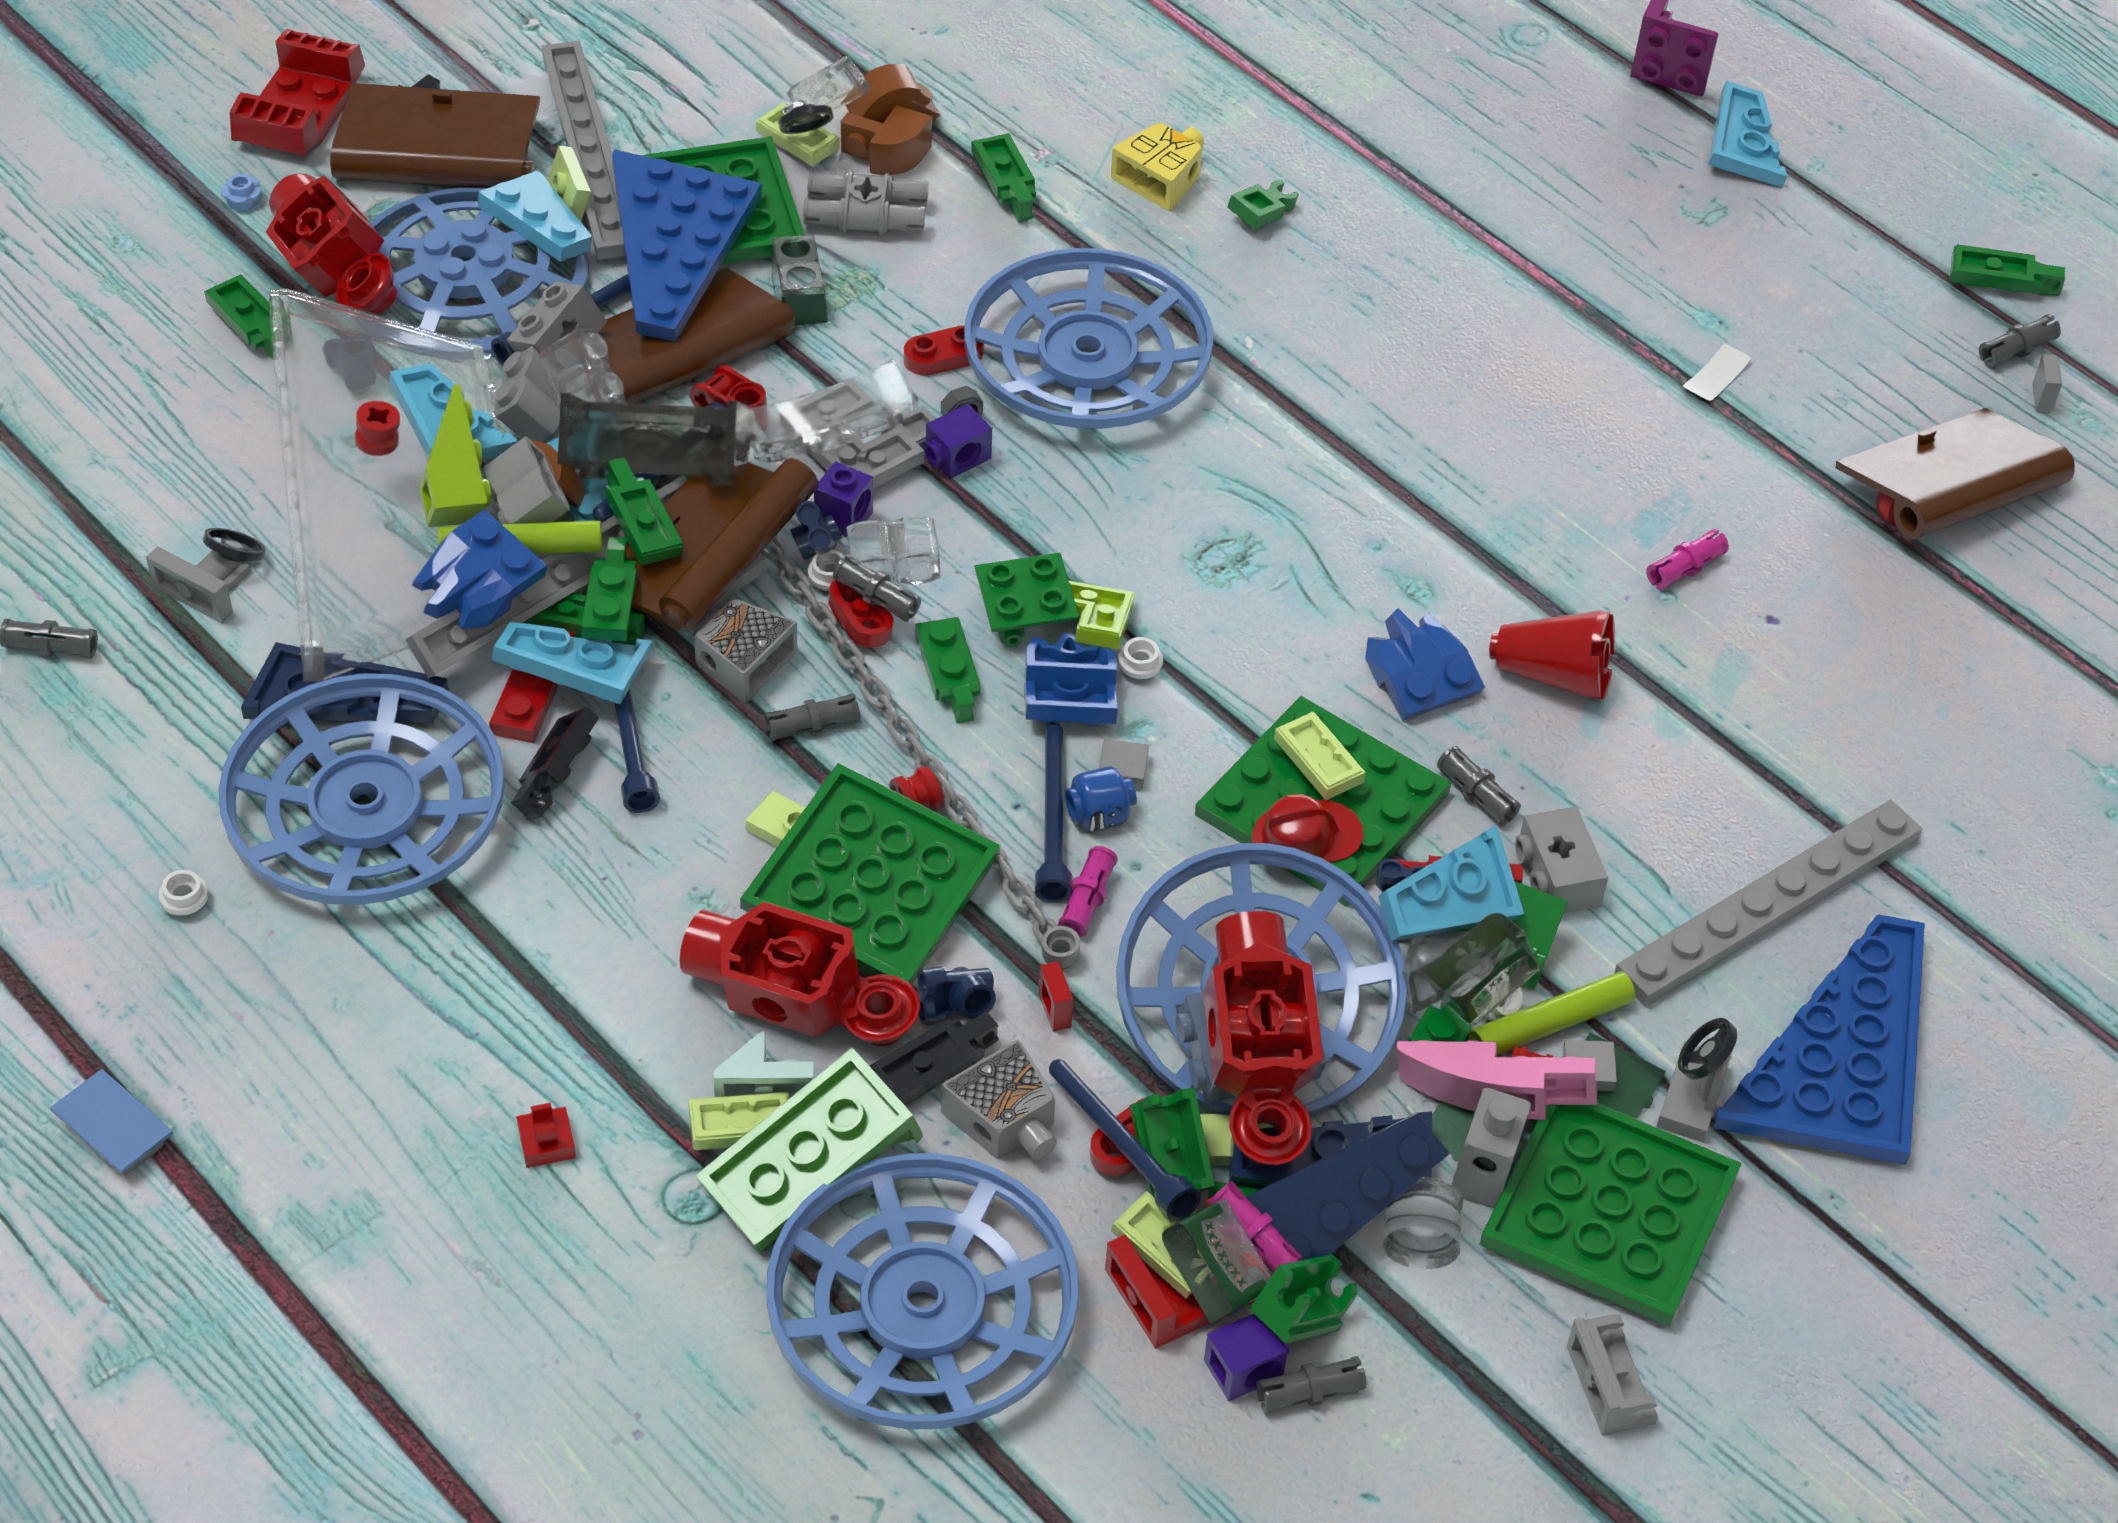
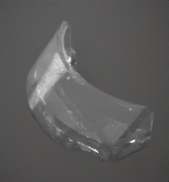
[741,359,921,463]

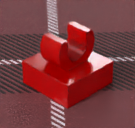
[516,1102,576,1168]

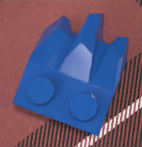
[412,509,547,629]
[1365,608,1485,721]
[1024,632,1118,726]

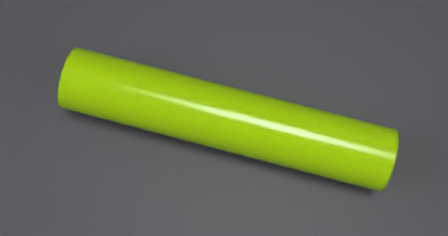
[437,521,602,554]
[1469,971,1635,1056]

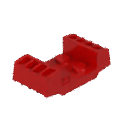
[229,29,365,157]

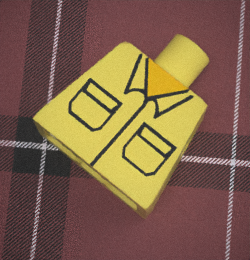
[1111,123,1204,211]

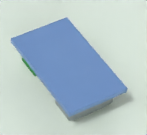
[50,1069,173,1175]

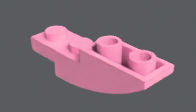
[1397,1040,1597,1120]

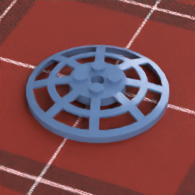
[350,188,589,362]
[965,248,1213,429]
[218,673,505,905]
[1116,843,1407,1116]
[766,1153,1079,1430]

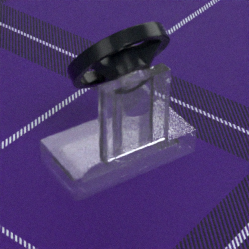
[778,55,871,134]

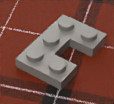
[780,379,924,489]

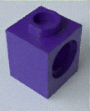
[924,404,993,479]
[814,461,873,540]
[1204,1313,1290,1401]

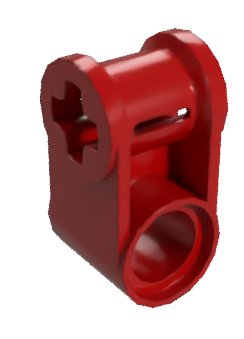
[689,365,769,438]

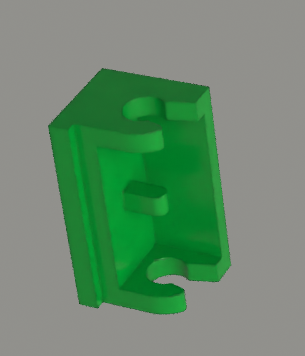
[1129,1087,1215,1198]
[1250,1254,1358,1344]

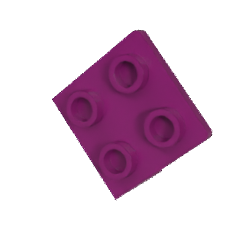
[1630,0,1719,96]

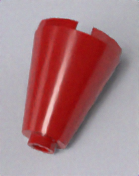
[1489,610,1615,699]

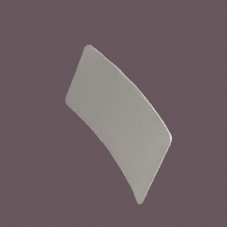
[1683,344,1751,401]

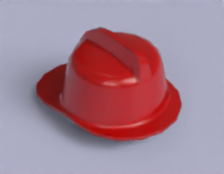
[1252,794,1363,869]

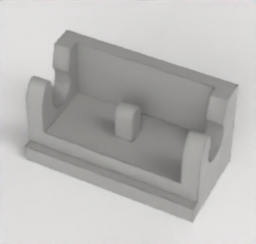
[1566,1314,1658,1436]

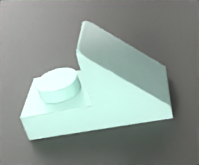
[713,1031,814,1098]

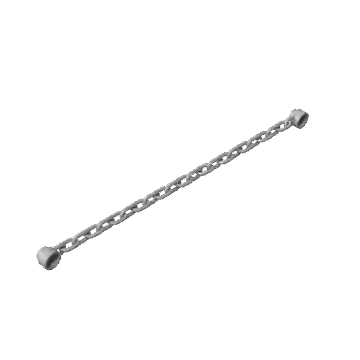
[761,535,1080,970]

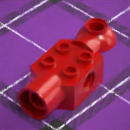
[266,173,397,315]
[679,902,920,1046]
[1203,911,1324,1166]

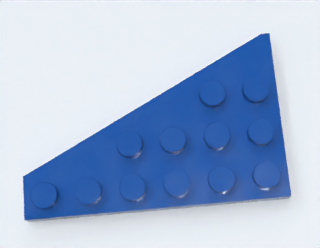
[612,149,762,342]
[1713,914,1925,1165]

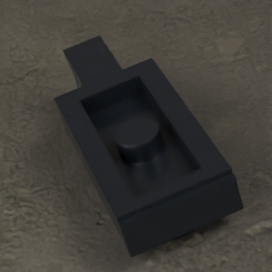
[511,707,599,821]
[870,1011,999,1106]

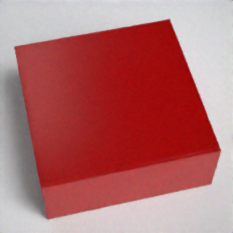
[1039,961,1073,1032]

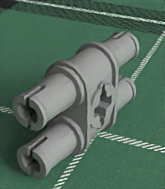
[803,171,929,235]

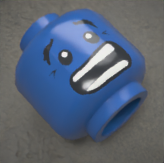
[1065,766,1137,832]

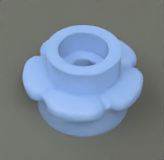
[221,174,262,211]

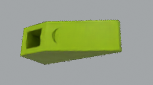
[419,384,491,528]

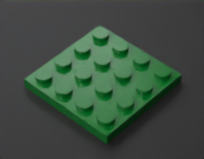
[642,136,806,264]
[1195,696,1451,907]
[740,763,1001,985]
[1479,1103,1742,1327]

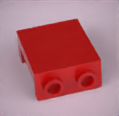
[1105,1197,1268,1349]

